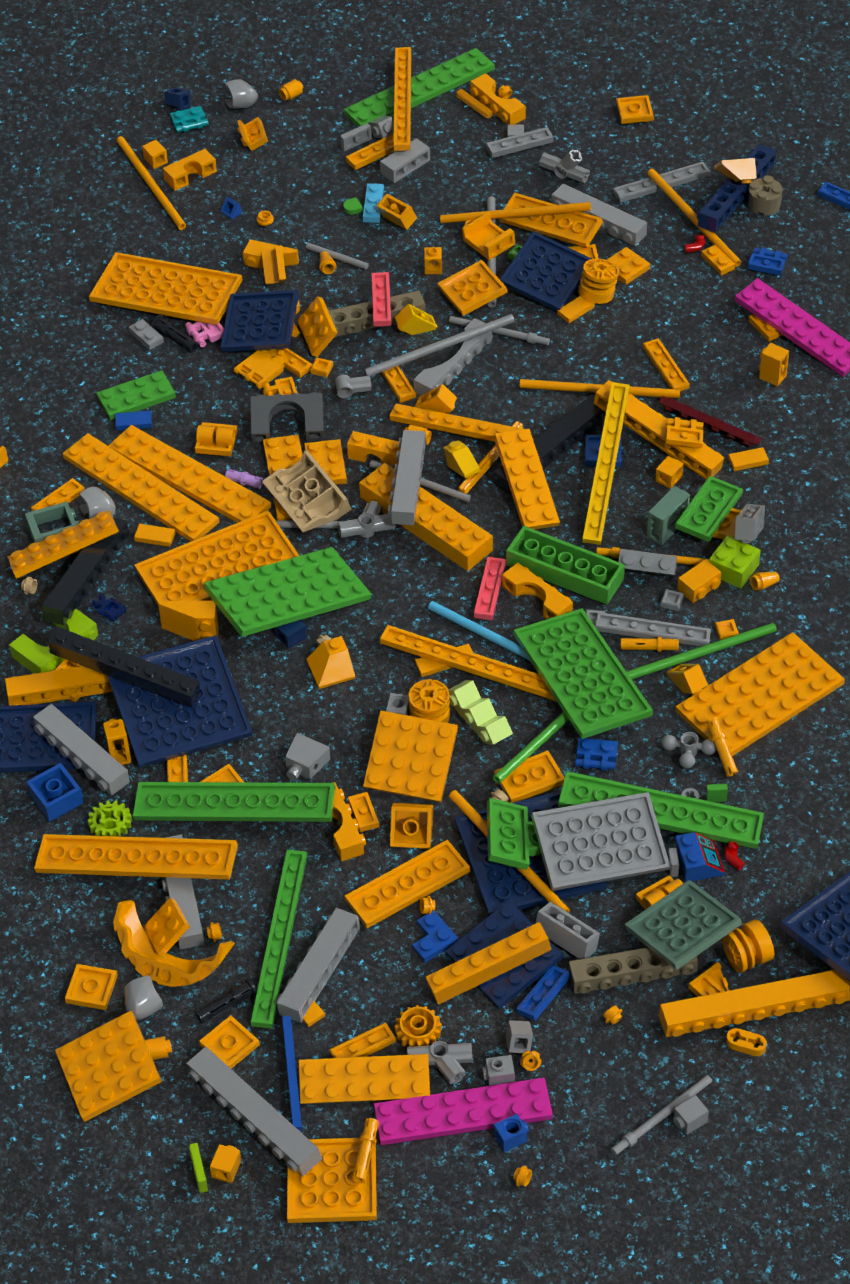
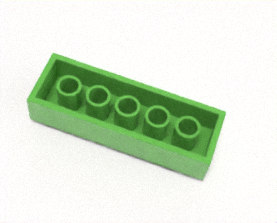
[506,526,625,605]

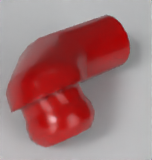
[725,841,745,871]

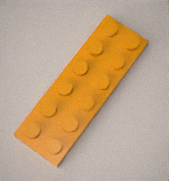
[499,193,603,248]
[494,429,560,529]
[263,434,302,521]
[8,510,119,579]
[345,839,470,928]
[299,1054,430,1104]

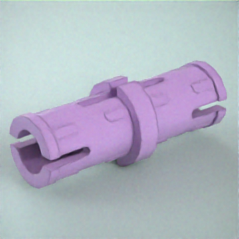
[225,469,263,489]

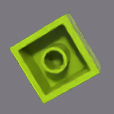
[709,535,761,589]

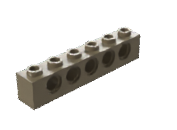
[329,291,425,337]
[569,948,698,994]

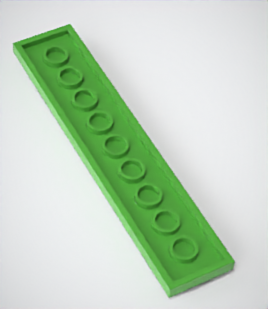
[344,48,495,127]
[558,771,764,849]
[133,782,336,822]

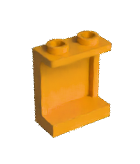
[462,212,515,261]

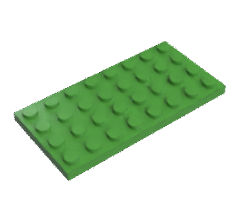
[203,547,372,637]
[513,608,653,739]

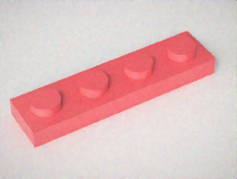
[372,272,391,326]
[474,557,506,620]

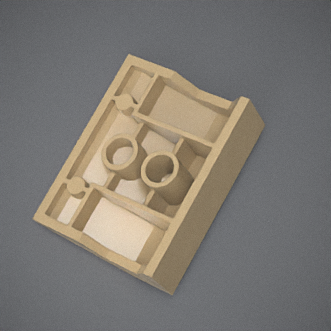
[262,450,351,532]

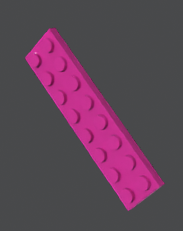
[735,278,850,377]
[374,1078,553,1145]

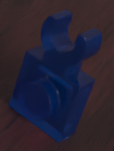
[91,593,126,622]

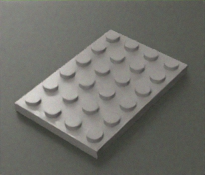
[531,792,670,891]

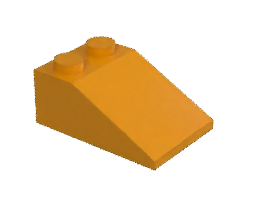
[158,601,219,641]

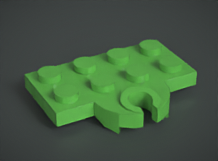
[487,798,541,870]

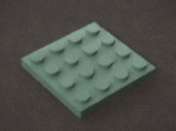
[625,880,742,970]

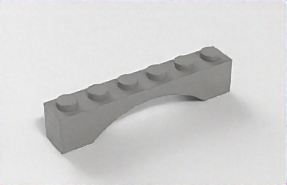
[413,318,493,396]

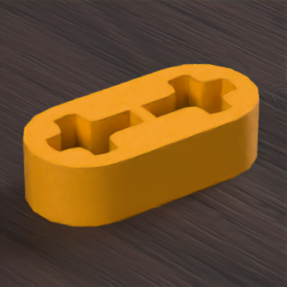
[726,1028,767,1056]

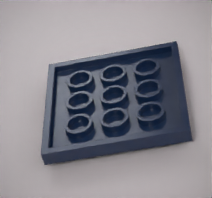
[500,231,592,311]
[220,290,299,352]
[446,900,563,1010]

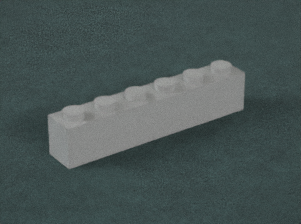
[551,184,647,246]
[388,430,426,525]
[33,704,130,796]
[162,834,204,949]
[276,908,360,1023]

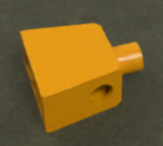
[103,719,132,765]

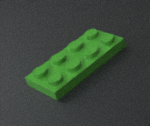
[97,370,176,420]
[675,476,743,542]

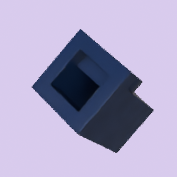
[164,87,190,111]

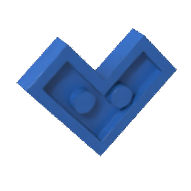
[412,910,458,963]

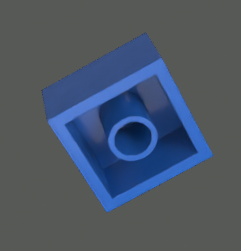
[26,763,84,822]

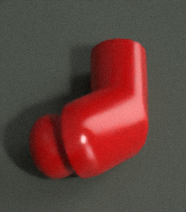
[684,235,706,253]

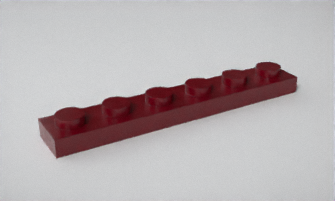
[659,396,762,446]

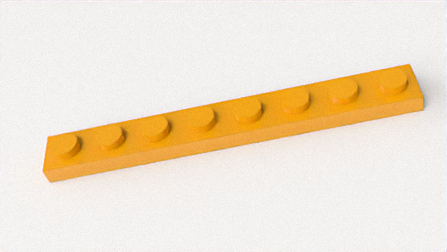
[389,404,524,442]

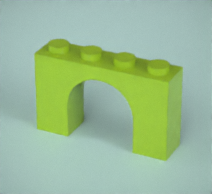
[9,609,98,673]

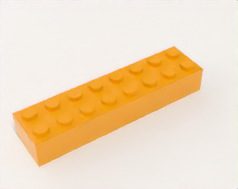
[359,463,493,571]

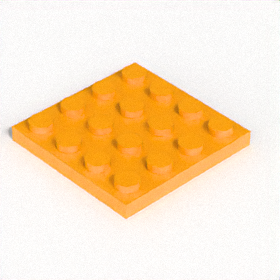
[363,711,458,803]
[55,1011,162,1122]
[287,1138,377,1223]

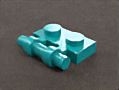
[170,106,209,133]

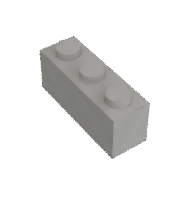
[380,138,430,183]
[735,504,765,543]
[619,549,678,576]
[536,902,600,959]

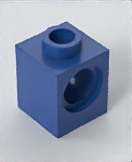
[494,1114,529,1152]

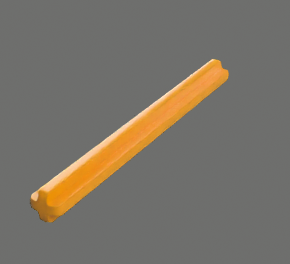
[458,421,523,494]

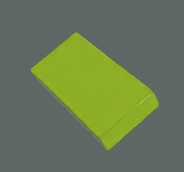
[189,1143,208,1193]

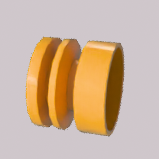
[578,259,619,304]
[408,679,450,723]
[721,919,775,973]

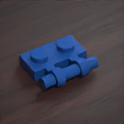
[748,247,788,276]
[575,738,618,771]

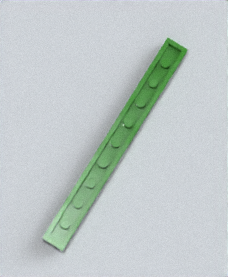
[251,850,307,1029]

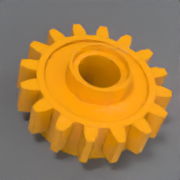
[395,1005,442,1047]

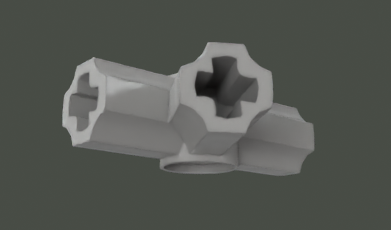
[539,149,590,183]
[338,500,395,538]
[407,1041,473,1084]

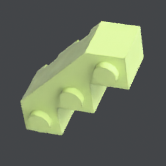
[449,680,513,744]

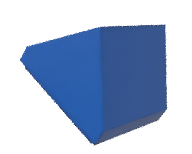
[220,196,242,219]

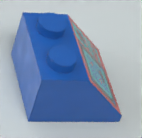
[675,832,725,882]

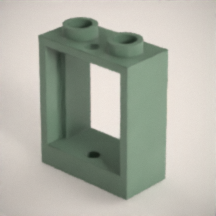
[647,486,690,545]
[25,502,79,543]

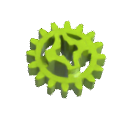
[88,800,132,837]

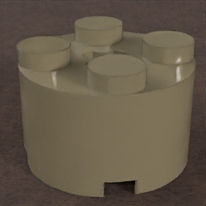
[748,175,783,215]

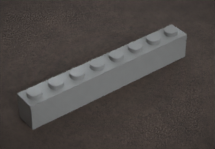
[187,1047,322,1176]

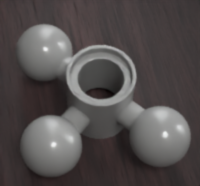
[661,732,716,768]

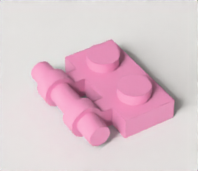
[185,321,224,347]

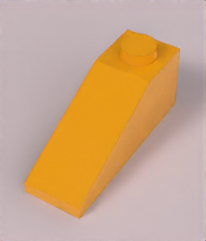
[243,239,299,269]

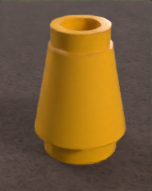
[319,251,336,274]
[750,571,780,591]

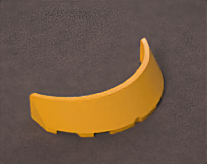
[113,900,235,987]

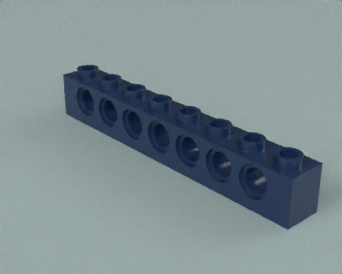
[697,144,777,233]

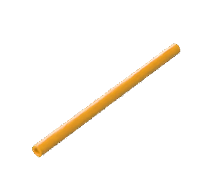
[117,136,186,230]
[647,169,741,267]
[440,202,591,224]
[520,379,680,399]
[449,790,570,913]

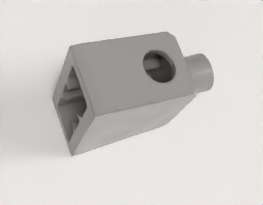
[285,733,331,781]

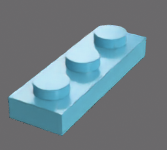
[363,183,384,223]

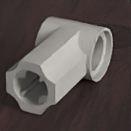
[335,375,372,398]

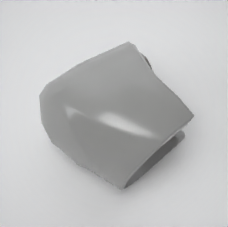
[225,79,258,109]
[79,487,116,519]
[124,975,163,1021]

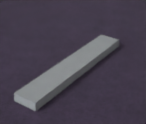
[613,162,710,203]
[595,612,711,647]

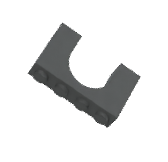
[250,392,324,443]

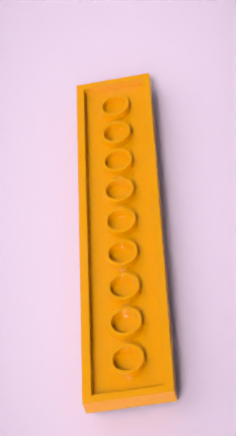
[108,425,271,523]
[62,433,219,541]
[34,834,238,880]

